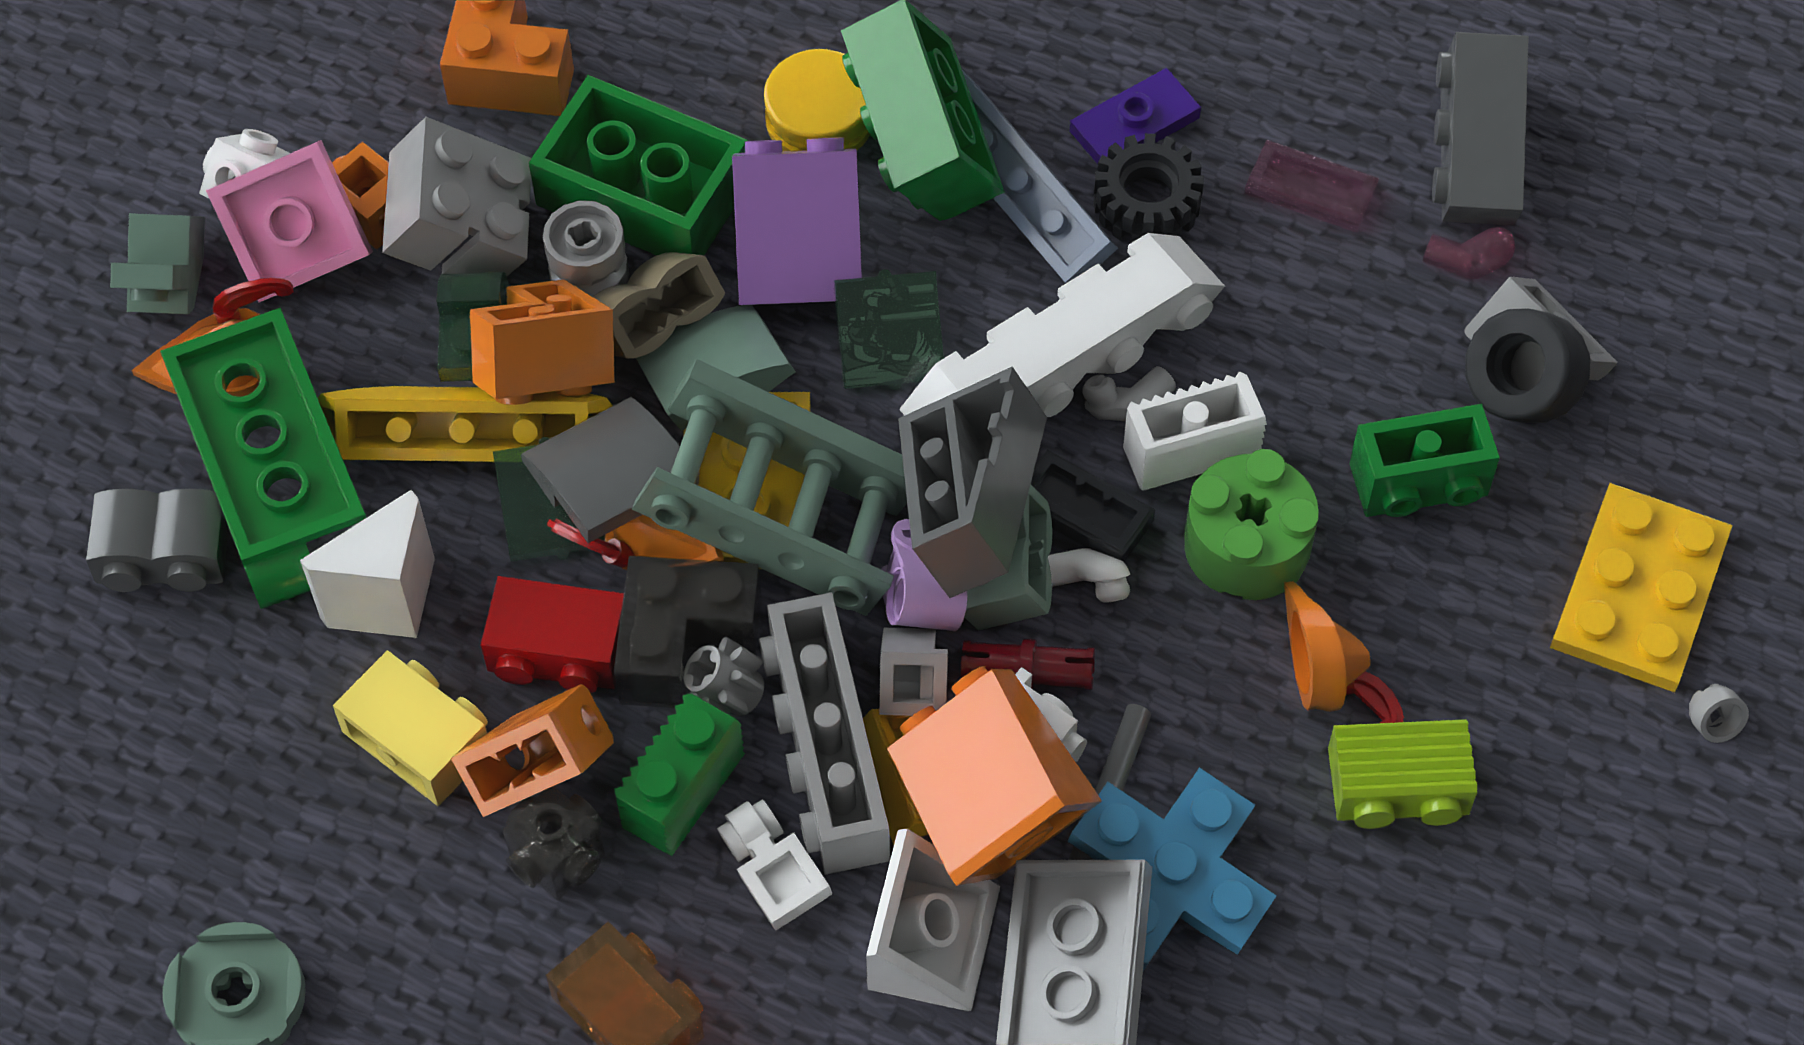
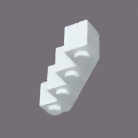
[899,233,1225,417]

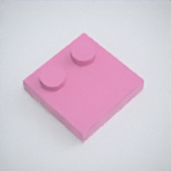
[206,140,373,303]

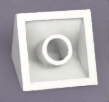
[300,490,435,638]
[866,829,1000,1011]

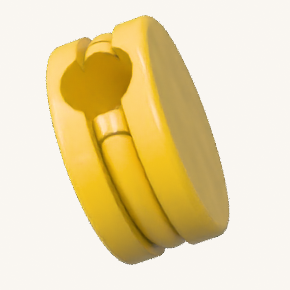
[764,49,870,151]

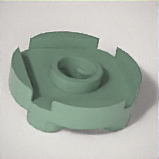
[163,922,306,1045]

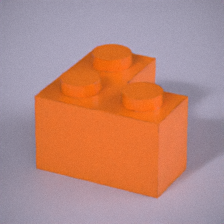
[440,0,574,116]
[470,279,615,405]

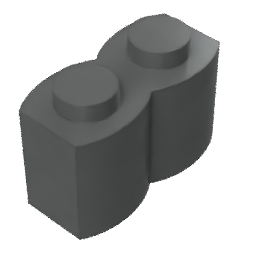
[86,489,229,592]

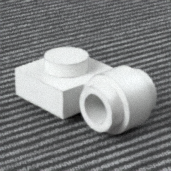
[717,799,832,931]

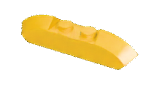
[318,386,613,462]

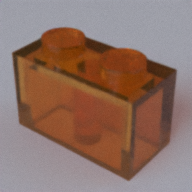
[546,921,704,1045]

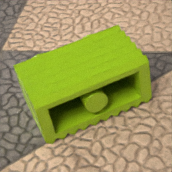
[1328,719,1477,829]

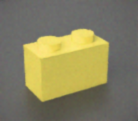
[333,650,488,806]

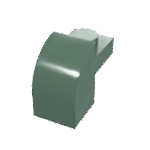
[110,213,205,314]

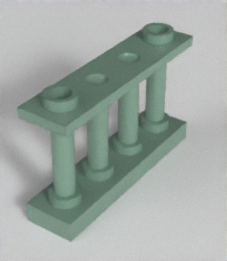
[632,358,907,616]

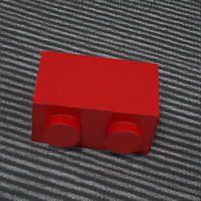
[481,576,630,693]

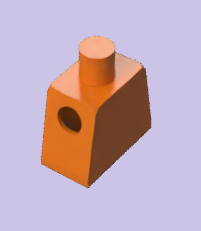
[451,685,614,817]

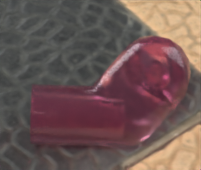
[1423,227,1515,279]

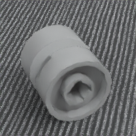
[543,201,629,297]

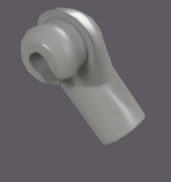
[1082,366,1176,421]

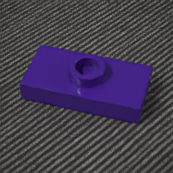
[1069,68,1201,165]

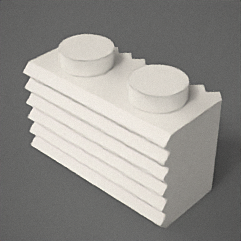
[1123,372,1267,491]

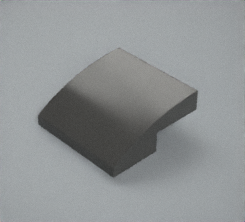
[521,397,699,543]

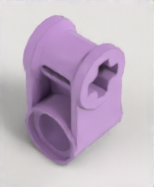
[881,519,967,631]

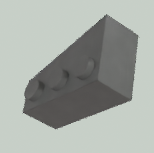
[1432,32,1529,226]
[898,366,1047,598]

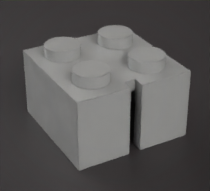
[382,117,531,289]

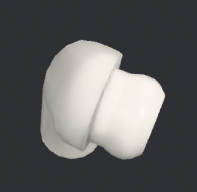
[1048,548,1130,603]

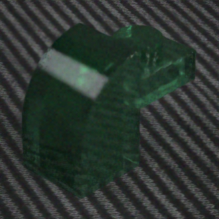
[436,272,509,382]

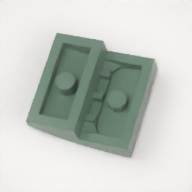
[636,305,796,431]

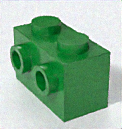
[1349,404,1500,517]

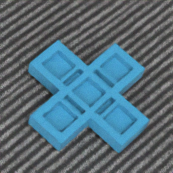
[1068,767,1277,971]

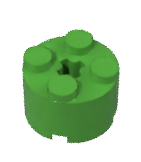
[1184,449,1319,600]

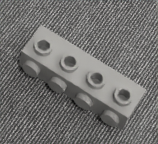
[759,592,890,875]

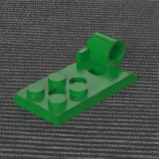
[160,308,366,609]

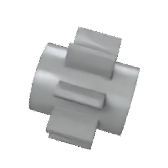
[684,637,764,716]

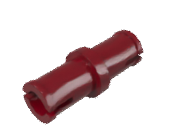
[961,639,1095,690]

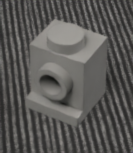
[879,627,948,716]

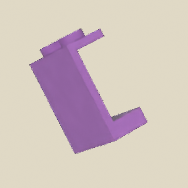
[732,138,863,305]

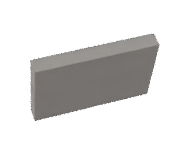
[996,860,1153,1045]

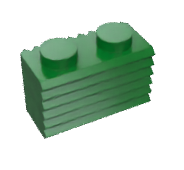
[614,693,745,856]

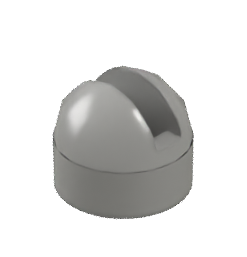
[1689,684,1749,743]

